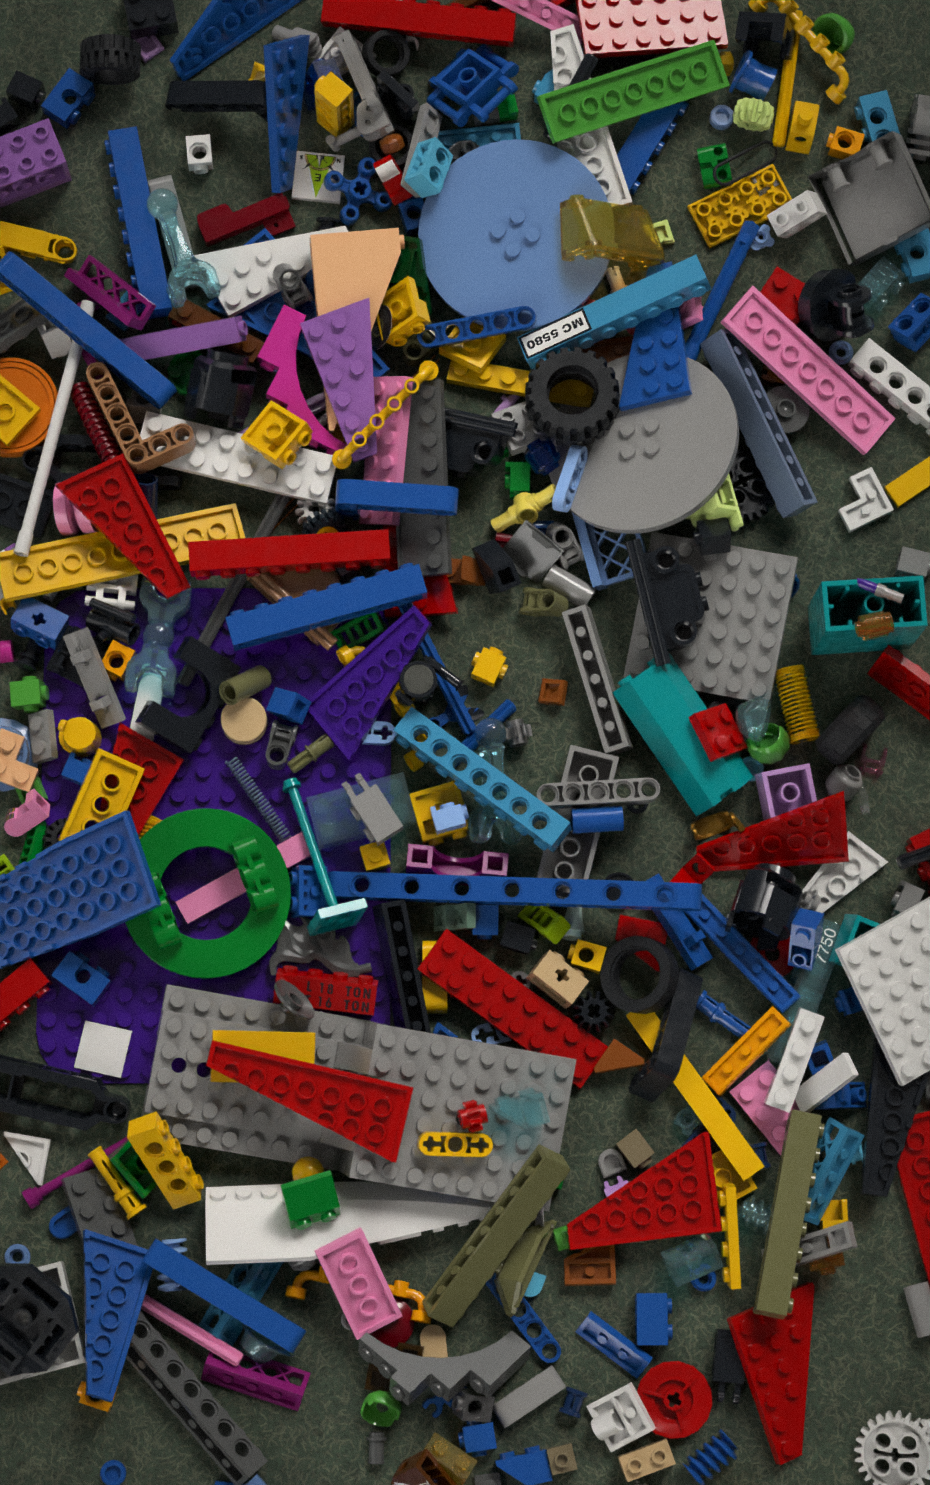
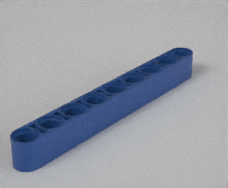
[0,251,177,409]

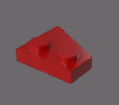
[615,915,667,972]

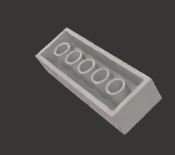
[537,745,619,899]

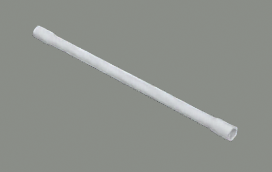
[13,300,96,557]

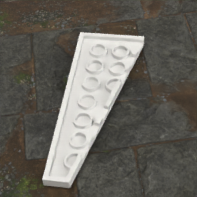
[550,24,633,211]

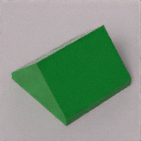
[108,1140,157,1199]

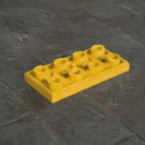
[687,164,792,249]
[210,1030,315,1083]

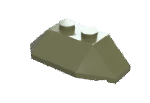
[494,1220,557,1317]

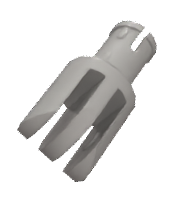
[272,25,322,58]

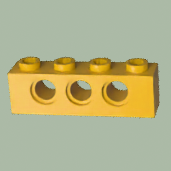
[314,71,355,137]
[127,1111,204,1210]

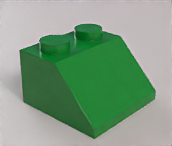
[280,1170,340,1230]

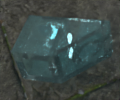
[489,1088,550,1129]

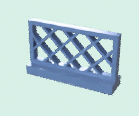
[572,512,647,591]

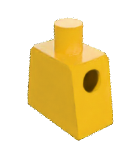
[785,101,820,155]

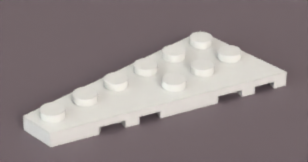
[193,226,348,318]

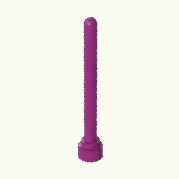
[22,1137,128,1210]

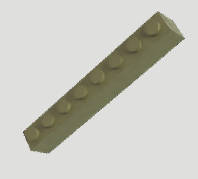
[753,1109,825,1320]
[422,1144,570,1327]

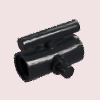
[86,598,141,646]

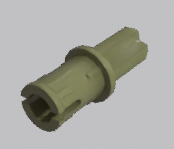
[287,733,334,773]

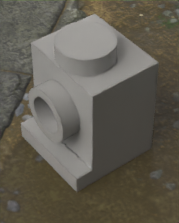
[890,880,925,917]

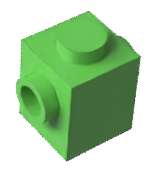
[10,676,49,713]

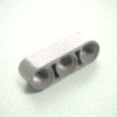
[493,1365,566,1428]

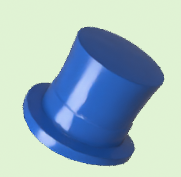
[729,50,778,101]

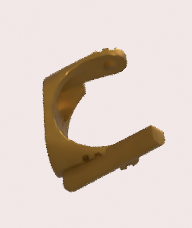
[691,811,745,840]

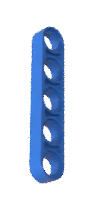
[417,306,536,348]
[485,1273,561,1363]

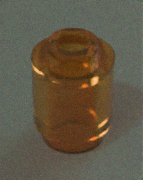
[854,610,894,641]

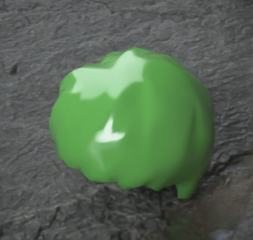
[746,723,790,765]

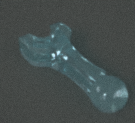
[147,188,221,308]
[468,718,522,845]

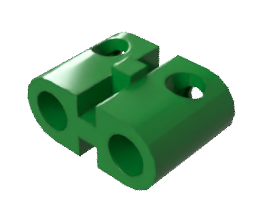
[697,143,732,190]

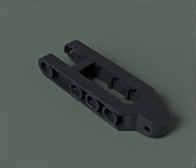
[22,434,182,491]
[0,1054,131,1131]

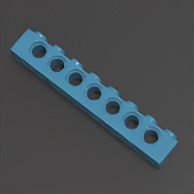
[854,90,930,283]
[393,707,572,852]

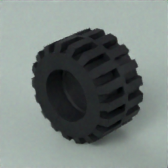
[79,34,141,85]

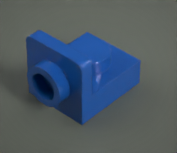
[834,987,863,1017]

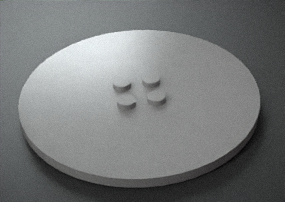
[546,355,739,534]

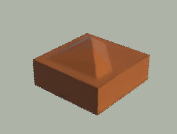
[538,678,568,706]

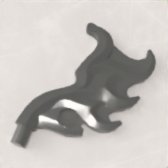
[269,917,372,977]

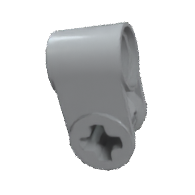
[546,522,585,571]

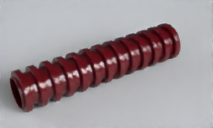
[70,382,122,463]

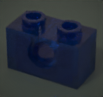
[303,58,344,111]

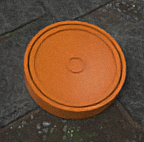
[0,357,58,458]

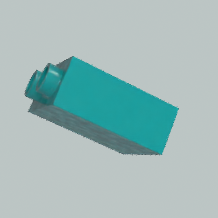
[807,576,928,655]

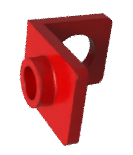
[670,853,715,884]

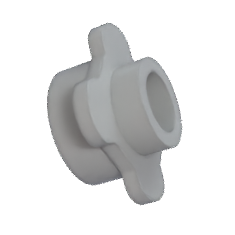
[798,889,821,911]

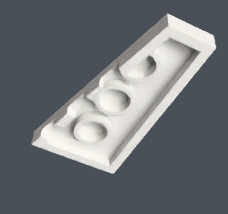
[802,831,888,913]

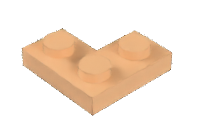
[0,728,39,792]

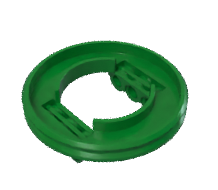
[125,808,291,979]

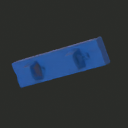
[646,874,713,971]

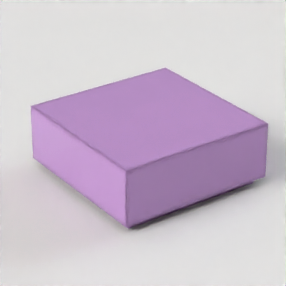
[135,35,165,63]

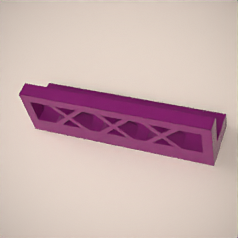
[64,255,156,330]
[201,1348,311,1411]

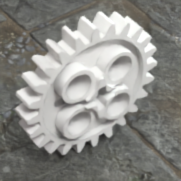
[854,1410,930,1485]

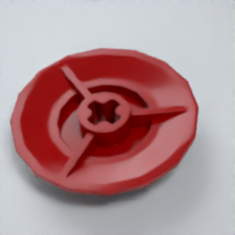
[637,1361,712,1439]

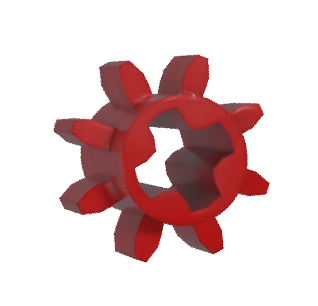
[457,1100,488,1133]

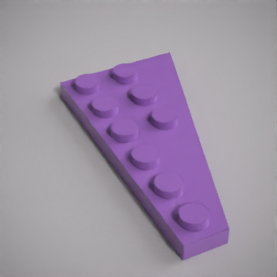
[300,298,377,463]

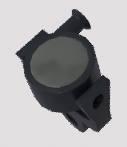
[395,655,465,709]

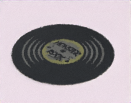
[371,305,392,350]

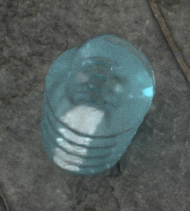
[738,1195,772,1236]

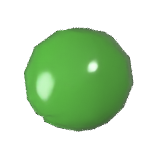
[360,1390,402,1427]

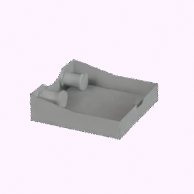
[808,131,930,266]

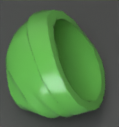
[812,13,855,54]

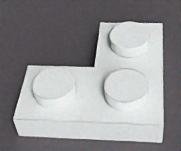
[838,467,894,533]

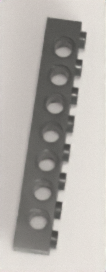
[126,1311,268,1485]

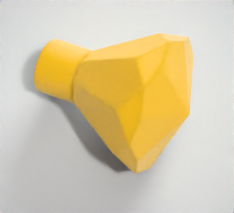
[248,62,265,81]

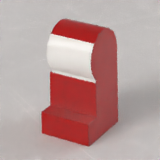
[373,154,413,206]

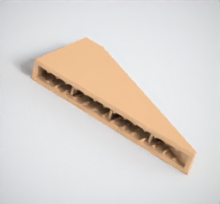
[309,228,405,434]

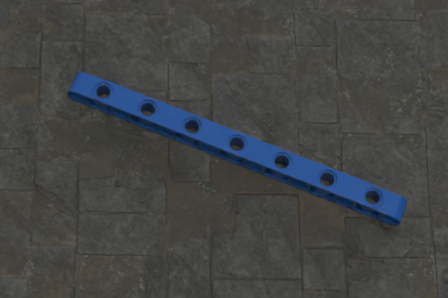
[328,871,702,911]

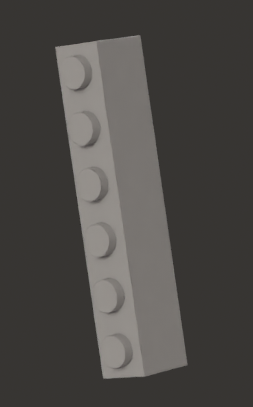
[562,605,634,755]

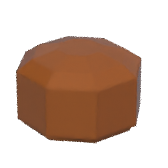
[379,133,405,154]

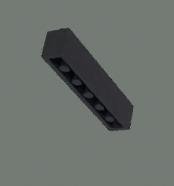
[372,899,431,1033]

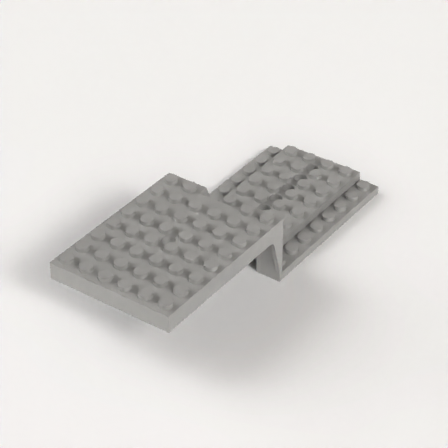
[141,984,577,1212]

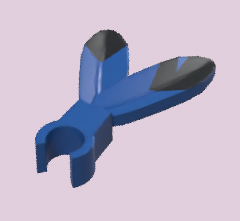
[430,685,484,727]

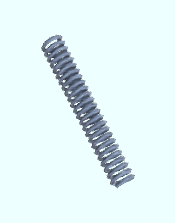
[225,757,291,842]

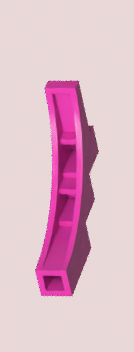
[257,305,347,455]

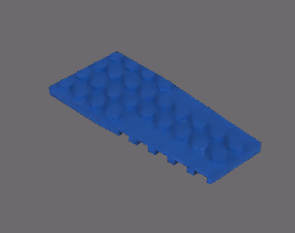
[0,810,162,969]

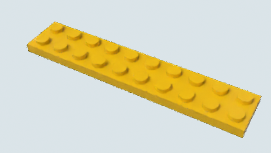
[0,503,245,603]

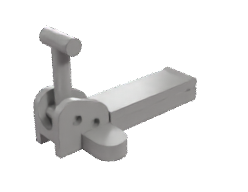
[326,30,395,152]

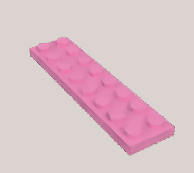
[720,286,896,455]

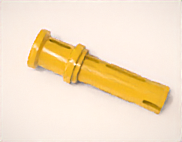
[88,1146,147,1220]

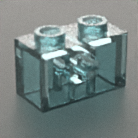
[660,1233,724,1287]

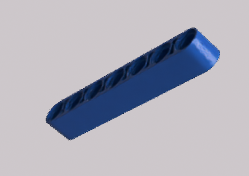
[142,1238,307,1353]

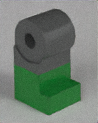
[472,94,519,126]

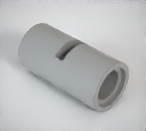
[542,564,597,607]
[903,1281,930,1338]

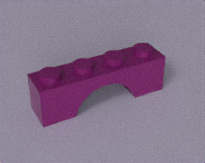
[406,844,509,886]

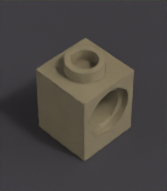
[615,1128,655,1169]
[546,1443,577,1475]

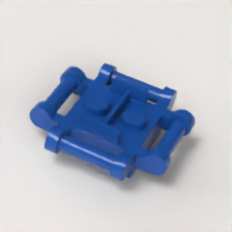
[426,44,519,127]

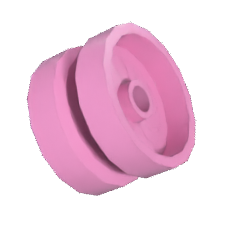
[53,482,99,537]

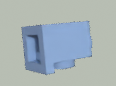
[430,802,469,835]

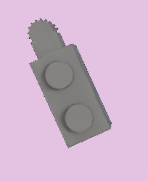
[341,773,403,846]

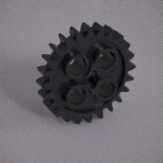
[727,445,775,524]

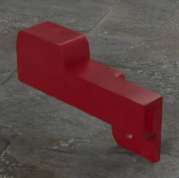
[197,193,296,247]

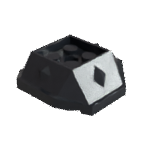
[0,1263,80,1376]

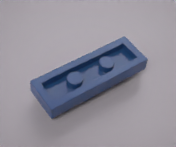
[575,1311,652,1379]

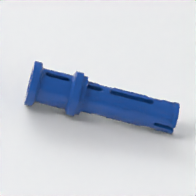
[696,990,751,1038]

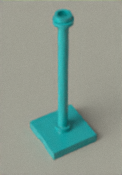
[282,778,368,936]

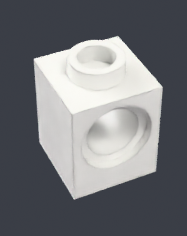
[186,134,213,174]

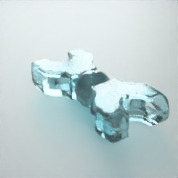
[124,576,192,698]

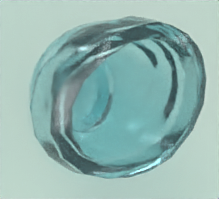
[735,698,771,742]

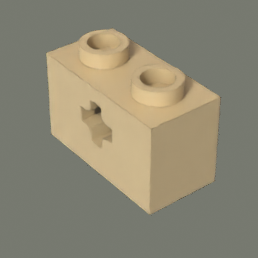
[526,950,589,1009]
[617,1438,676,1482]

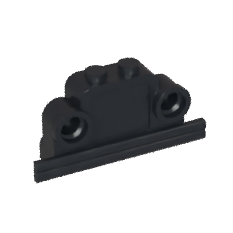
[445,407,518,480]
[625,539,709,667]

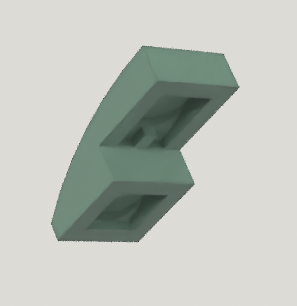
[434,903,476,932]

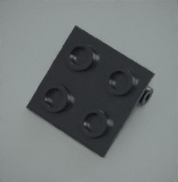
[46,625,110,687]

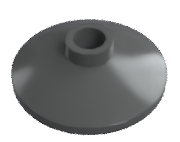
[274,980,315,1020]

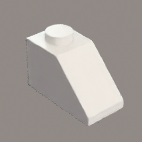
[37,320,72,359]

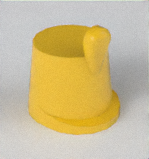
[58,717,102,757]

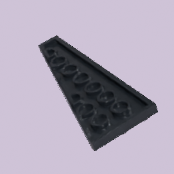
[860,1034,930,1198]

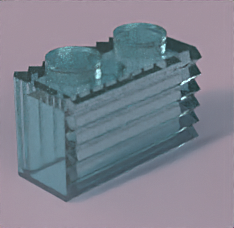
[858,256,906,315]

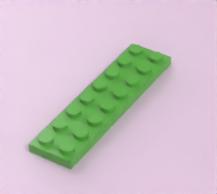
[536,40,730,144]

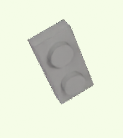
[28,709,58,764]

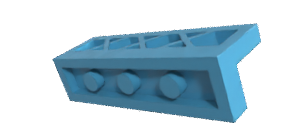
[804,1117,864,1226]
[199,1262,283,1346]

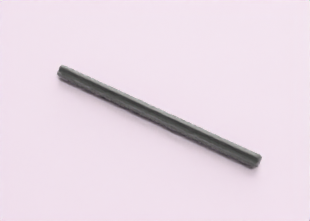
[177,494,291,687]

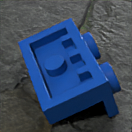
[288,865,328,918]

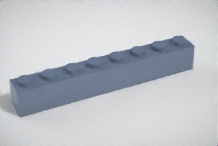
[700,329,818,518]

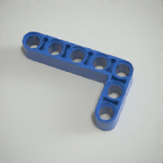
[335,479,459,520]

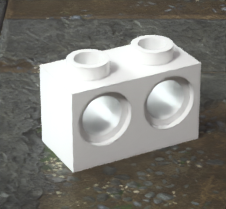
[767,190,828,238]

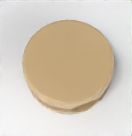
[221,697,268,745]

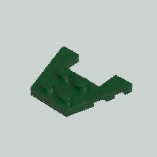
[390,236,432,315]

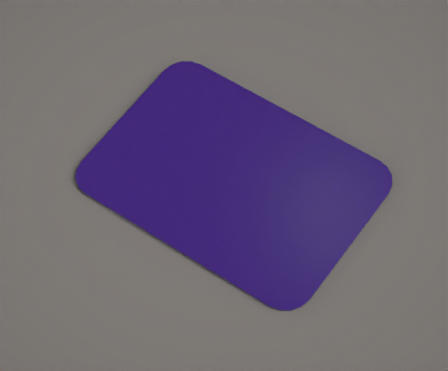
[36,588,391,1083]

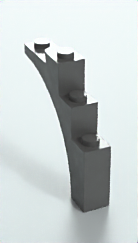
[358,1331,531,1406]

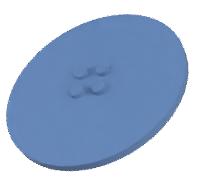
[418,139,614,331]

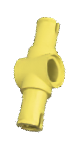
[491,484,556,533]

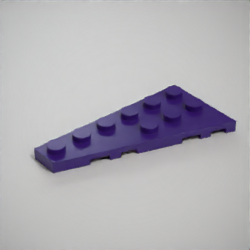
[308,605,432,761]

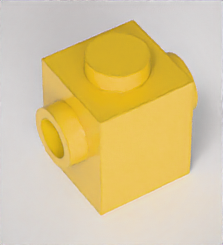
[471,647,508,688]

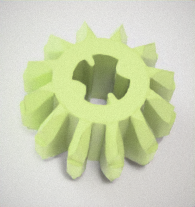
[733,97,774,132]

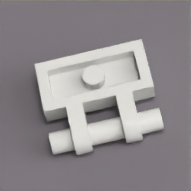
[84,575,138,611]

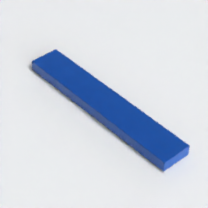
[683,894,801,1015]

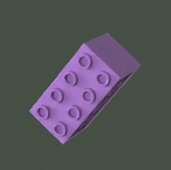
[0,118,72,208]

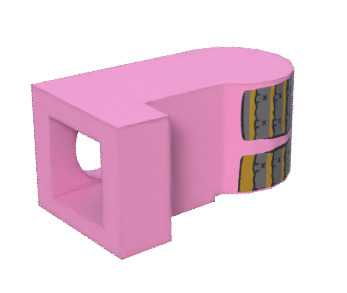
[4,789,50,837]

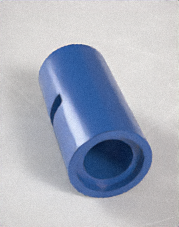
[571,806,624,834]

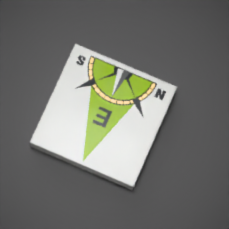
[292,151,345,204]

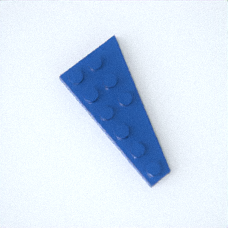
[263,35,310,193]
[619,262,692,412]
[83,1229,153,1403]

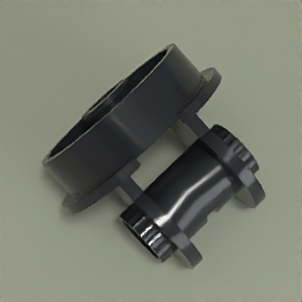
[798,268,874,341]

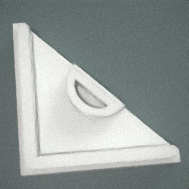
[4,1131,51,1186]

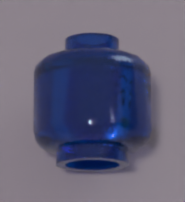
[525,438,561,476]

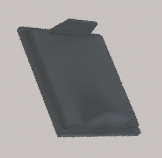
[503,519,564,583]

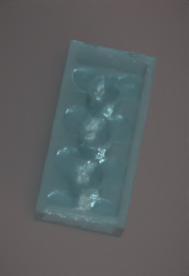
[306,772,416,850]

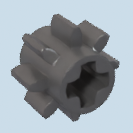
[500,719,533,748]

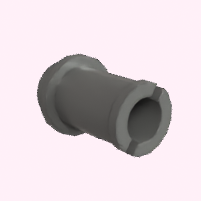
[366,1432,387,1464]

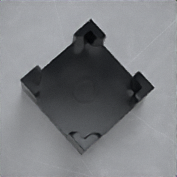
[735,11,796,60]

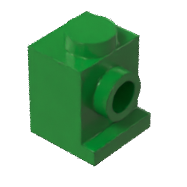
[505,462,530,500]

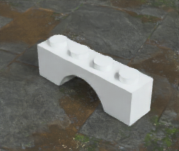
[764,1007,825,1113]

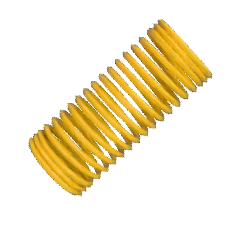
[775,665,820,744]

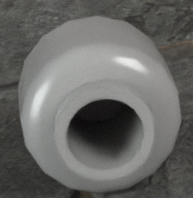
[825,764,863,801]

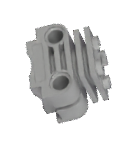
[906,94,930,161]

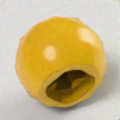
[292,1156,324,1181]

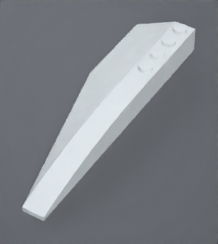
[205,1181,495,1265]

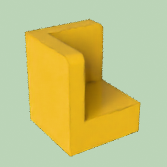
[820,1199,848,1230]

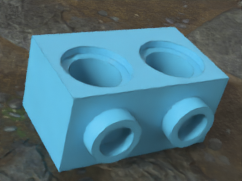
[404,137,453,198]

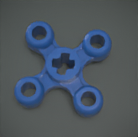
[323,157,393,226]

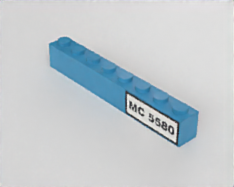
[517,255,711,369]

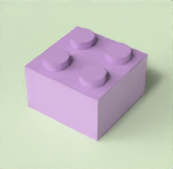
[754,763,817,820]

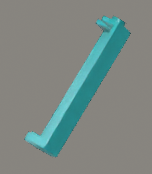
[612,653,753,817]

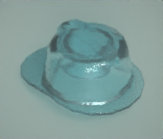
[238,1323,296,1363]

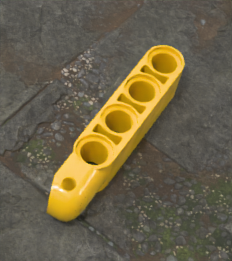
[0,221,78,264]

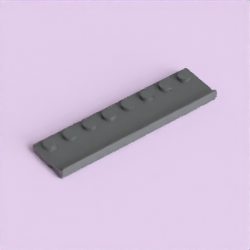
[396,379,452,578]

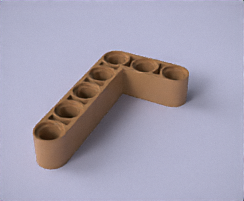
[86,362,196,474]

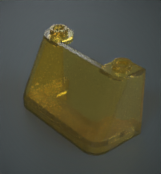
[560,194,665,272]

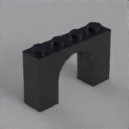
[135,636,241,753]

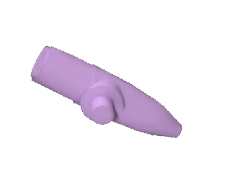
[494,395,521,412]

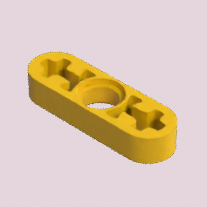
[417,1131,493,1157]

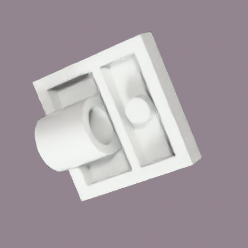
[586,1382,656,1452]

